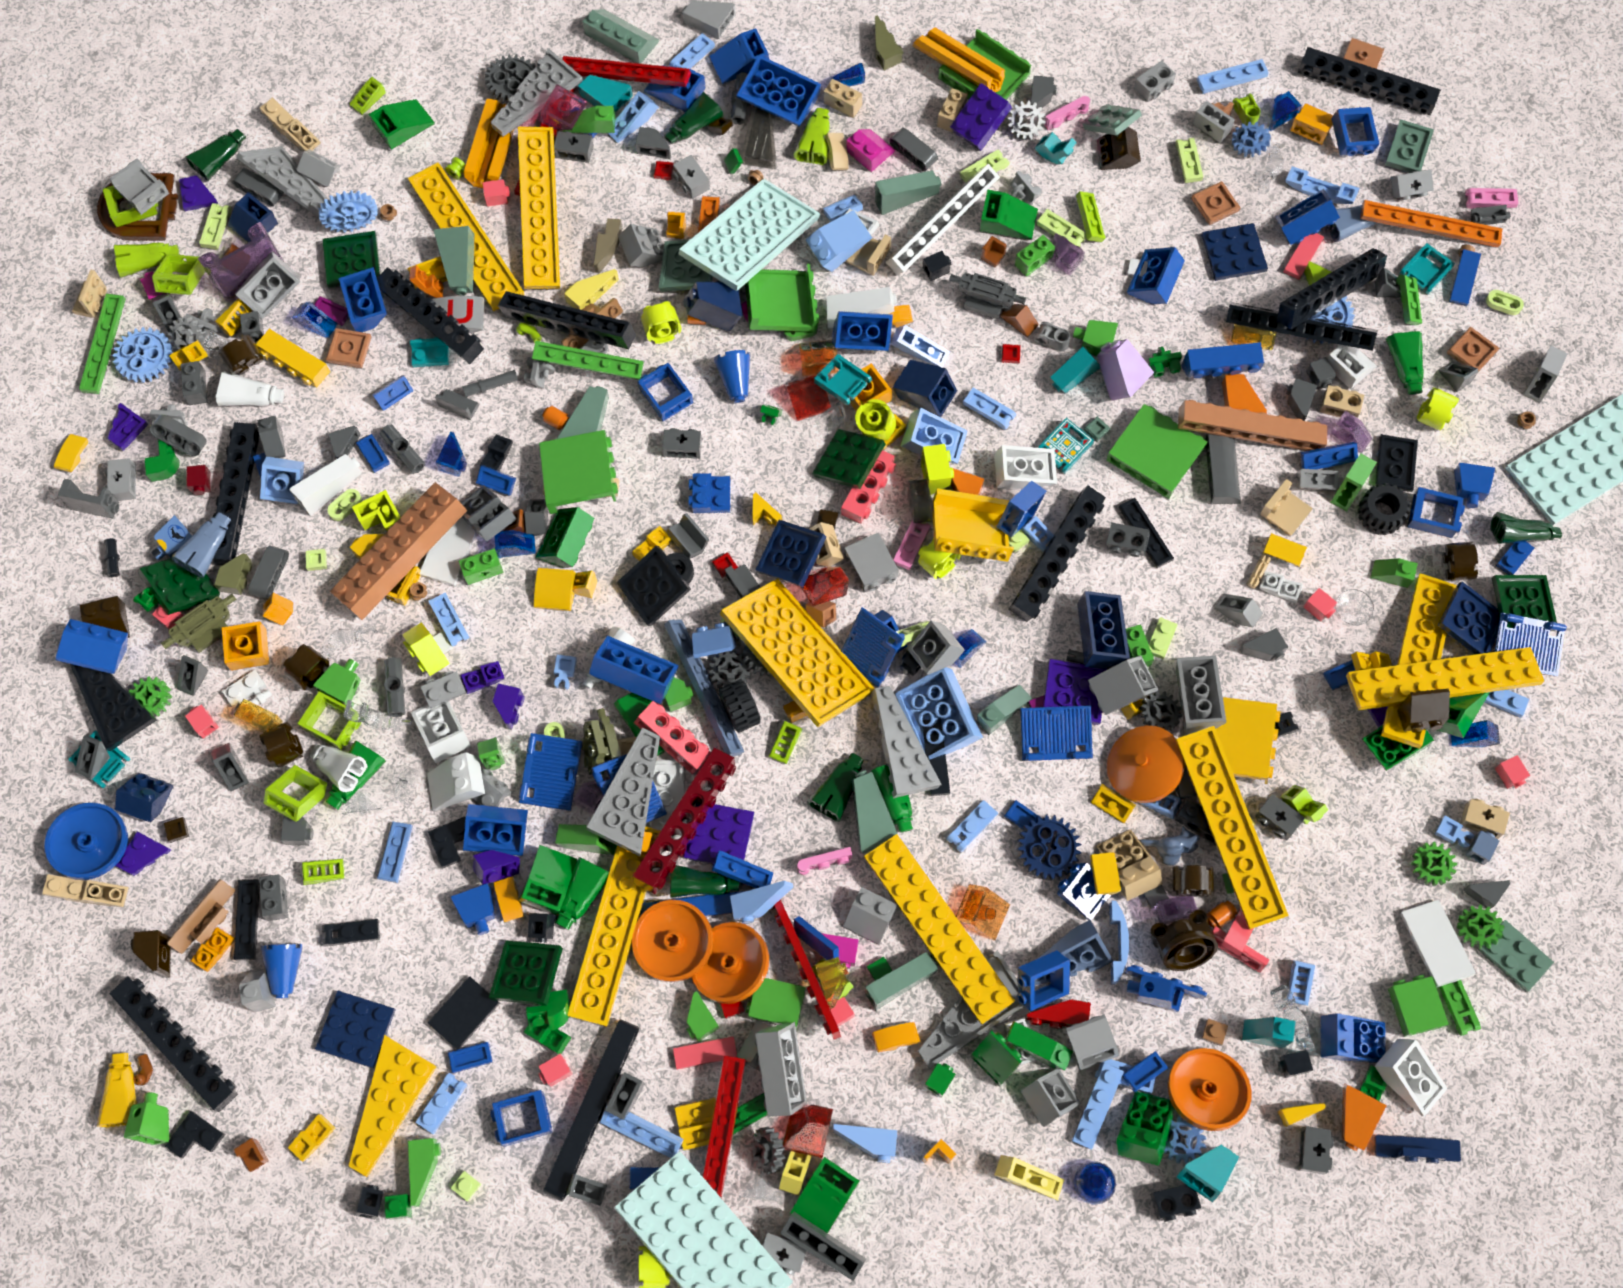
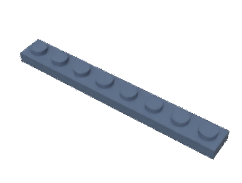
[664,619,745,756]

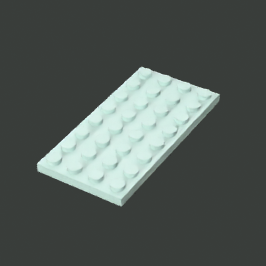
[679,179,820,291]
[1505,394,1623,525]
[615,1151,793,1288]

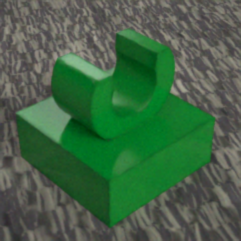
[760,404,783,425]

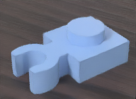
[554,655,577,690]
[1434,816,1475,848]

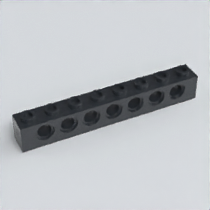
[1298,47,1441,116]
[1277,248,1387,329]
[377,267,484,365]
[498,291,636,350]
[1226,302,1378,351]
[211,422,260,566]
[1008,485,1106,622]
[109,976,238,1112]

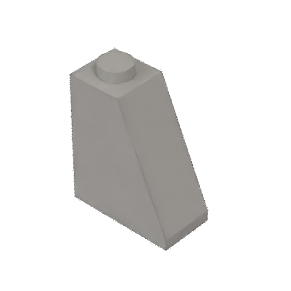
[682,0,736,39]
[1523,346,1568,403]
[239,968,276,1012]

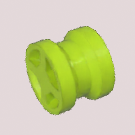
[445,157,466,180]

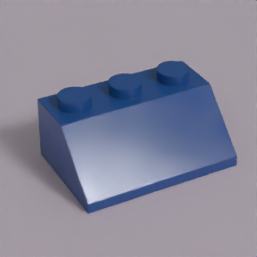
[1275,189,1340,245]
[1127,247,1185,305]
[339,268,387,332]
[832,311,893,351]
[56,619,128,674]
[463,804,528,856]

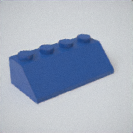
[1181,342,1264,378]
[589,636,679,704]

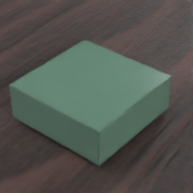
[1084,416,1111,442]

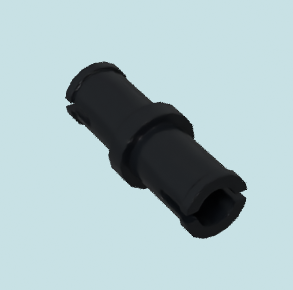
[104,538,120,578]

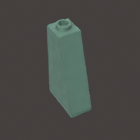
[875,170,942,215]
[434,226,474,296]
[557,386,609,439]
[852,770,897,854]
[865,952,939,1011]

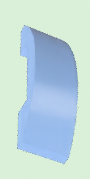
[1285,166,1360,204]
[1109,900,1129,985]

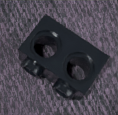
[1150,1185,1201,1222]

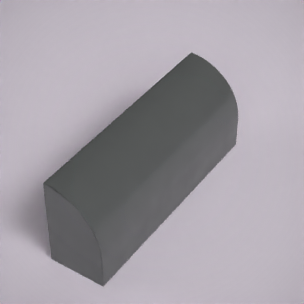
[1205,433,1241,504]
[780,1212,866,1281]

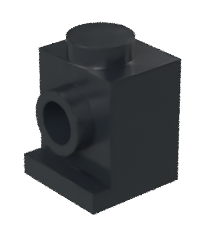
[899,651,921,676]
[528,913,557,943]
[354,1185,384,1220]

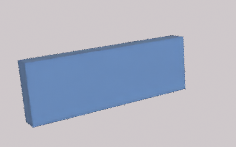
[377,821,413,883]

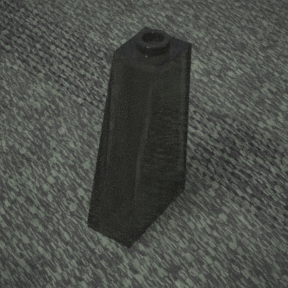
[741,105,777,170]

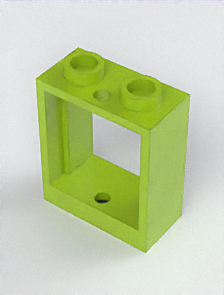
[103,186,159,227]
[152,254,205,295]
[297,691,362,750]
[263,765,327,822]

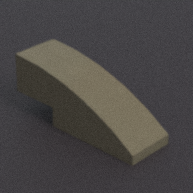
[594,218,623,273]

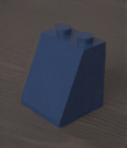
[683,282,743,331]
[892,359,958,417]

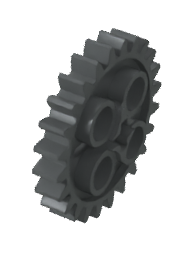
[485,54,536,103]

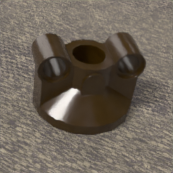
[1150,910,1218,971]

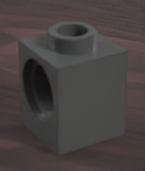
[240,311,264,342]
[1306,357,1336,389]

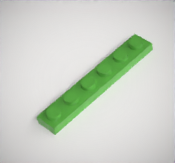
[79,294,126,394]
[532,341,644,380]

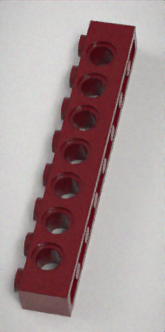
[632,748,736,895]

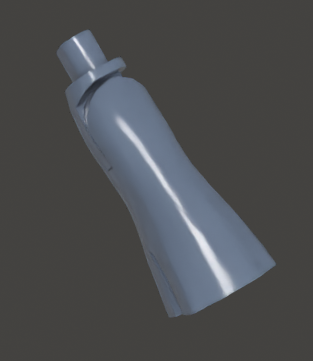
[1326,203,1384,242]
[172,512,231,578]

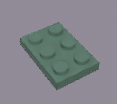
[1082,104,1142,135]
[1385,119,1434,173]
[1478,920,1554,992]

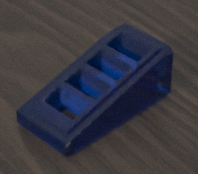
[831,63,865,87]

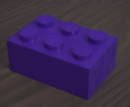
[950,83,1012,151]

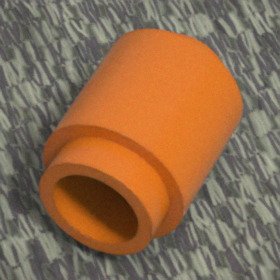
[542,406,570,430]
[1207,901,1238,929]

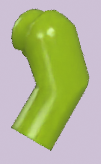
[516,323,542,343]

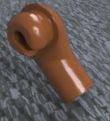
[133,1054,153,1086]

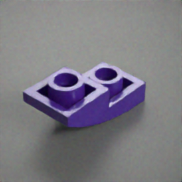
[461,661,505,694]

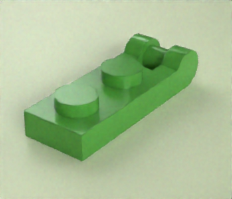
[1397,274,1422,325]
[1440,980,1481,1036]

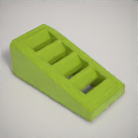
[350,77,386,115]
[769,721,803,764]
[302,859,344,885]

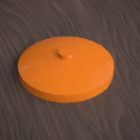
[1107,725,1185,803]
[632,900,713,982]
[692,922,769,1004]
[1167,1048,1252,1131]

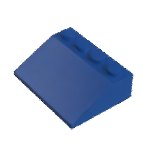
[736,55,821,127]

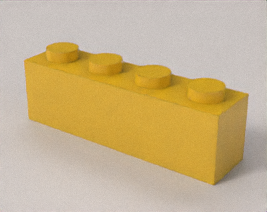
[256,328,330,388]

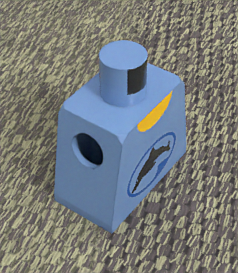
[151,515,192,560]

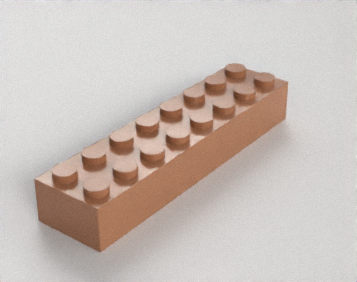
[330,482,467,620]

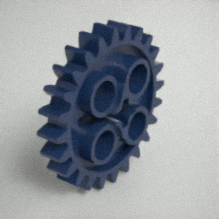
[1016,814,1082,880]

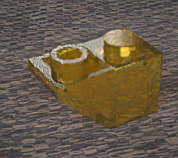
[234,699,283,733]

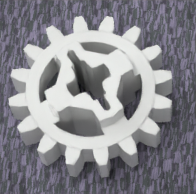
[1008,101,1046,140]

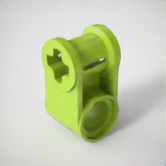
[1232,93,1261,126]

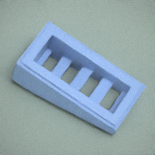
[1021,516,1054,552]
[1139,794,1182,820]
[1287,960,1316,1006]

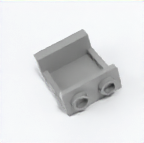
[110,158,169,215]
[844,532,899,592]

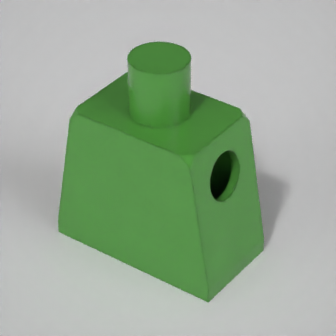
[1073,320,1118,357]
[313,658,361,707]
[124,1093,169,1145]

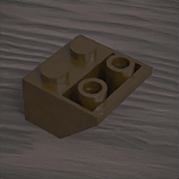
[1096,126,1141,170]

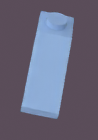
[608,91,659,143]
[890,325,950,367]
[730,881,793,924]

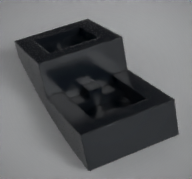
[480,434,513,471]

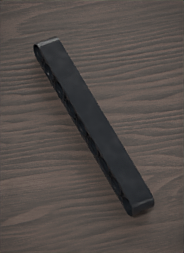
[543,1019,640,1202]

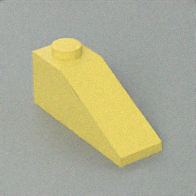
[564,269,619,310]
[779,1124,820,1196]
[994,1155,1064,1200]

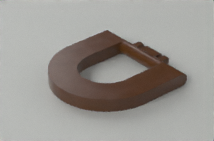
[97,173,178,241]

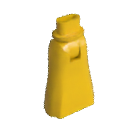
[97,1053,137,1128]

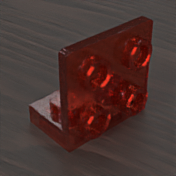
[784,374,832,421]

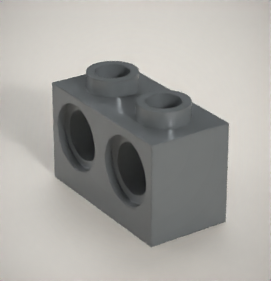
[1106,522,1150,557]

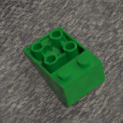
[369,99,435,150]
[980,189,1038,240]
[1436,692,1490,738]
[1362,726,1434,771]
[519,845,577,915]
[970,1031,1022,1087]
[1116,1091,1175,1166]
[790,1157,860,1233]

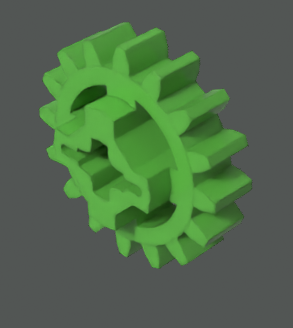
[129,676,172,717]
[1411,842,1457,886]
[1457,905,1504,949]

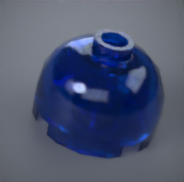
[1073,1161,1116,1205]

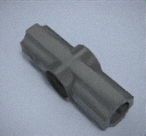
[730,72,750,125]
[379,424,426,474]
[384,657,406,717]

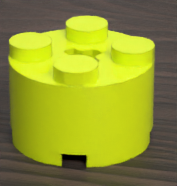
[641,301,682,344]
[1417,387,1459,431]
[855,399,896,441]
[918,538,961,579]
[639,1246,670,1288]

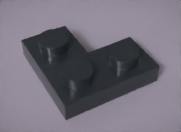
[428,816,466,869]
[165,1111,225,1159]

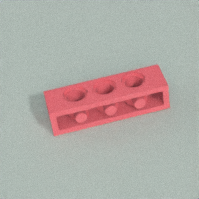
[841,450,896,524]
[634,701,711,775]

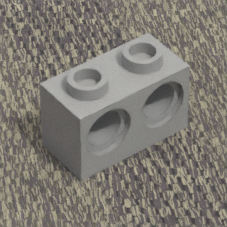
[1134,60,1176,102]

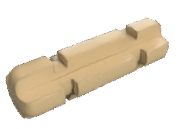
[1247,554,1271,589]

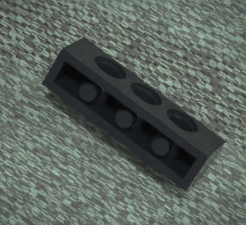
[1175,798,1216,846]

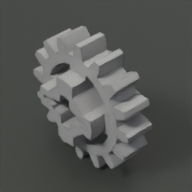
[168,317,207,349]

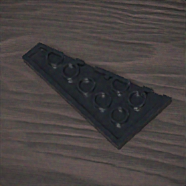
[69,663,157,751]

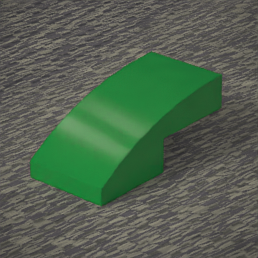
[524,1025,571,1054]
[1359,1065,1387,1101]

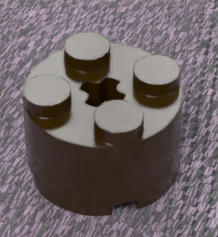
[218,335,264,375]
[1442,541,1478,581]
[283,644,329,691]
[259,722,304,767]
[1172,865,1214,897]

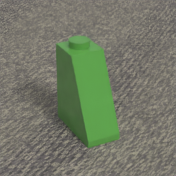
[1330,453,1377,512]
[555,824,617,856]

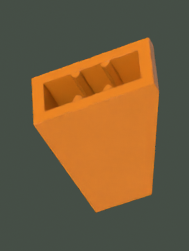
[1222,373,1267,413]
[1342,1083,1387,1152]

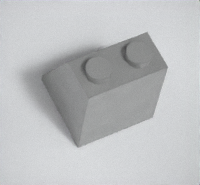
[1088,656,1159,715]

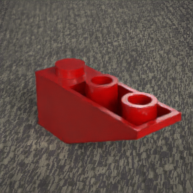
[1025,999,1091,1029]

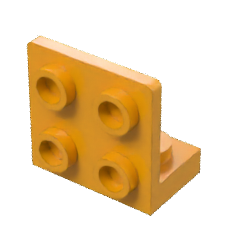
[1290,103,1333,145]

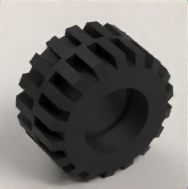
[1357,483,1411,535]
[719,679,761,733]

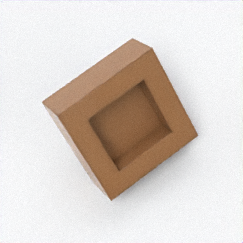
[1202,1018,1228,1046]

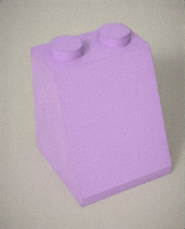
[1097,339,1154,401]

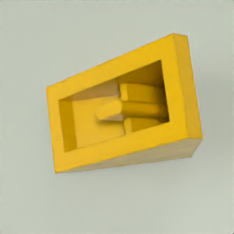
[572,570,597,599]

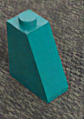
[578,75,633,113]
[1050,347,1101,393]
[1242,1017,1296,1049]
[1176,1144,1239,1203]

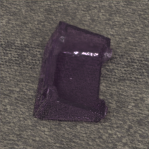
[198,222,284,302]

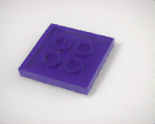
[1043,659,1107,725]
[684,803,755,864]

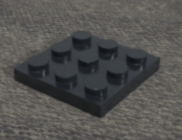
[616,546,691,626]

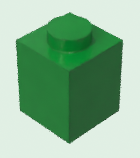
[924,1063,956,1098]
[385,1194,412,1220]

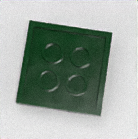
[322,231,381,288]
[812,429,886,489]
[138,558,220,615]
[1491,575,1557,631]
[489,940,563,1006]

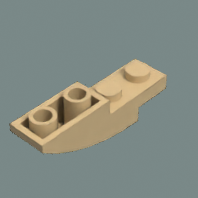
[260,97,321,151]
[42,874,129,907]

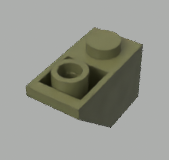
[214,553,252,595]

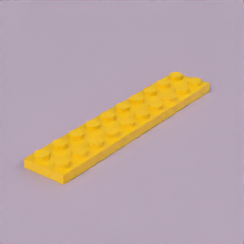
[518,127,560,289]
[408,162,525,312]
[1381,573,1457,749]
[1346,647,1544,710]
[1176,726,1289,930]
[567,827,661,1027]
[864,834,1015,1025]

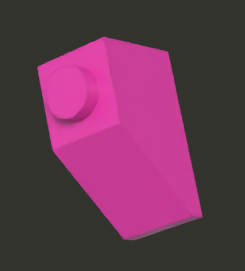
[822,933,859,969]

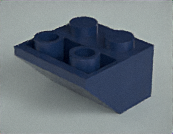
[228,192,278,246]
[115,773,173,822]

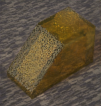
[1231,324,1277,350]
[815,957,849,1009]

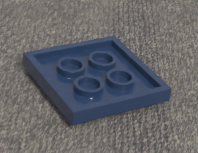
[1201,223,1268,281]
[755,519,826,588]
[1437,581,1500,655]
[315,991,396,1069]

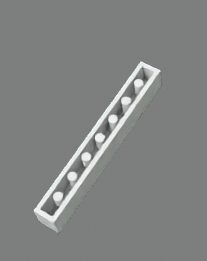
[886,164,1000,275]

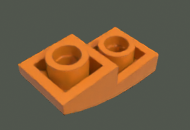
[410,265,444,298]

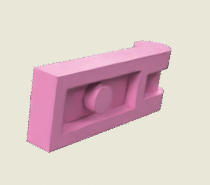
[1044,96,1090,130]
[1465,188,1518,209]
[893,518,931,570]
[797,847,852,875]

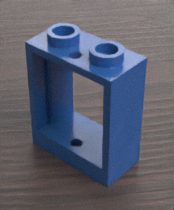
[1331,107,1380,156]
[638,362,694,421]
[997,481,1047,538]
[1407,487,1465,538]
[1017,950,1070,1011]
[490,1090,553,1147]

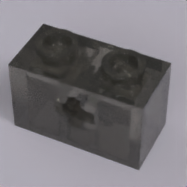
[907,479,933,523]

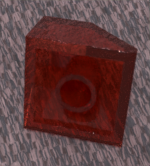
[801,567,849,606]
[783,1104,833,1158]

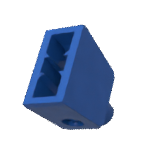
[1454,462,1495,508]
[451,884,495,935]
[1127,976,1175,1009]

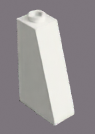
[827,287,897,336]
[289,454,361,516]

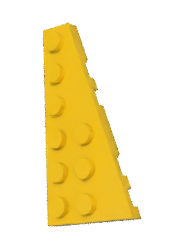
[349,1035,437,1177]

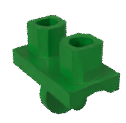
[1148,346,1182,378]
[133,588,160,612]

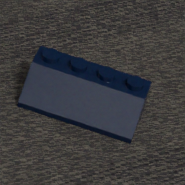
[1077,591,1130,669]

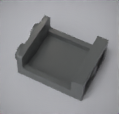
[58,479,120,519]

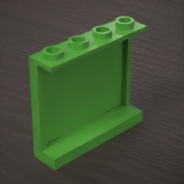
[938,29,1032,100]
[745,263,819,332]
[1106,404,1207,499]
[539,430,618,514]

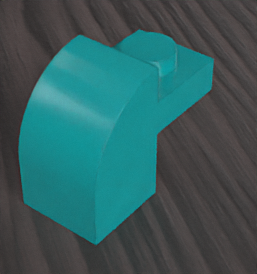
[1034,132,1077,165]

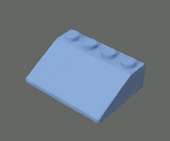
[895,667,983,759]

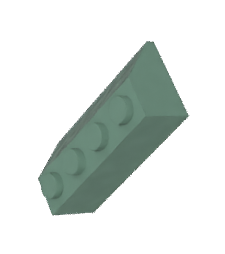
[583,9,659,64]

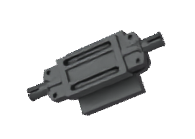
[949,272,1026,319]

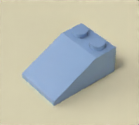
[806,210,872,272]
[901,408,967,464]
[833,1124,897,1163]

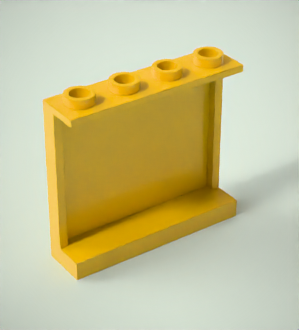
[932,488,1014,562]
[1216,697,1281,784]

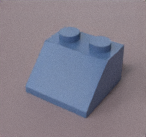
[692,622,737,658]

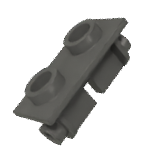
[1471,205,1511,225]

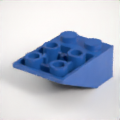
[709,28,769,84]
[644,65,706,112]
[1321,1013,1386,1063]

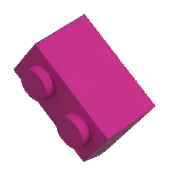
[846,129,896,172]

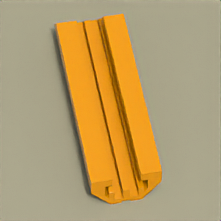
[912,27,1005,93]
[464,99,515,188]

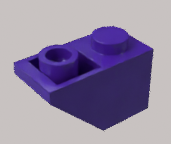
[493,683,525,730]
[473,850,520,885]

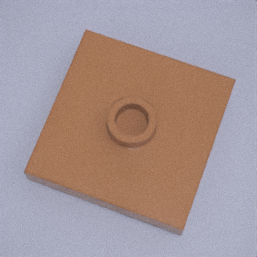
[1344,38,1384,69]
[1191,181,1241,225]
[1447,326,1500,371]
[326,328,372,368]

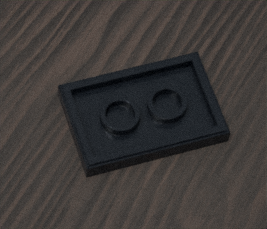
[1375,434,1418,492]
[428,976,500,1050]

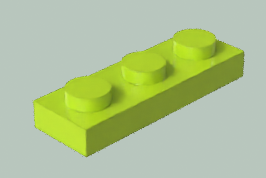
[1076,191,1106,242]

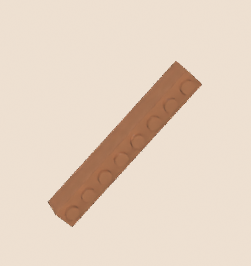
[1178,400,1327,451]

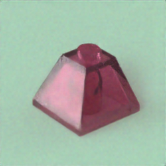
[539,84,588,130]

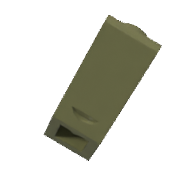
[875,15,904,71]

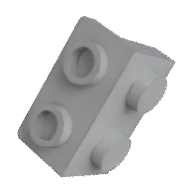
[421,671,466,709]
[474,768,512,807]

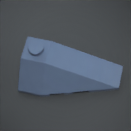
[1035,919,1113,986]

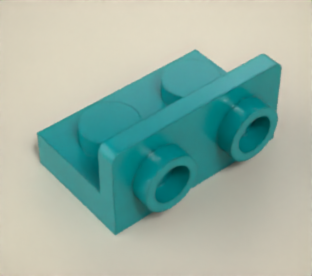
[410,337,449,368]

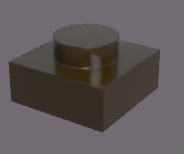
[708,117,733,135]
[817,509,838,530]
[164,817,189,843]

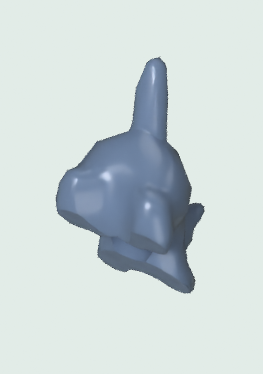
[1140,826,1200,866]

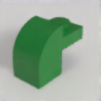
[145,439,180,482]
[526,989,570,1031]

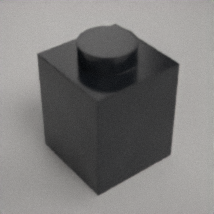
[922,250,951,281]
[1278,1050,1313,1078]

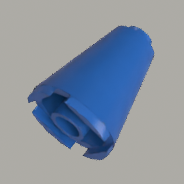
[714,350,750,403]
[261,943,303,998]

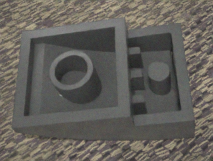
[461,485,516,542]

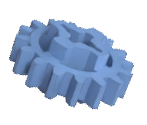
[1232,122,1271,157]
[1164,1117,1207,1164]

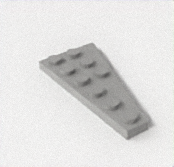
[491,48,583,137]
[236,146,329,217]
[871,686,942,798]
[586,728,660,856]
[918,950,1024,1069]

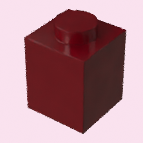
[187,465,211,495]

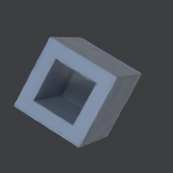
[1466,830,1500,865]

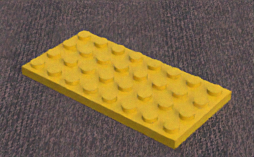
[720,579,875,728]

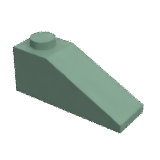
[976,685,1033,735]

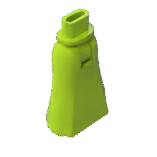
[794,108,830,165]
[114,242,180,278]

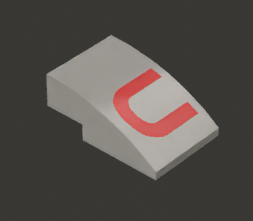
[425,296,484,338]

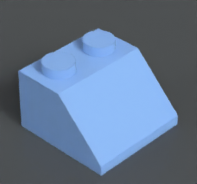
[260,457,304,504]

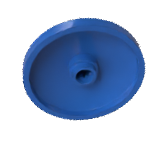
[44,803,128,880]

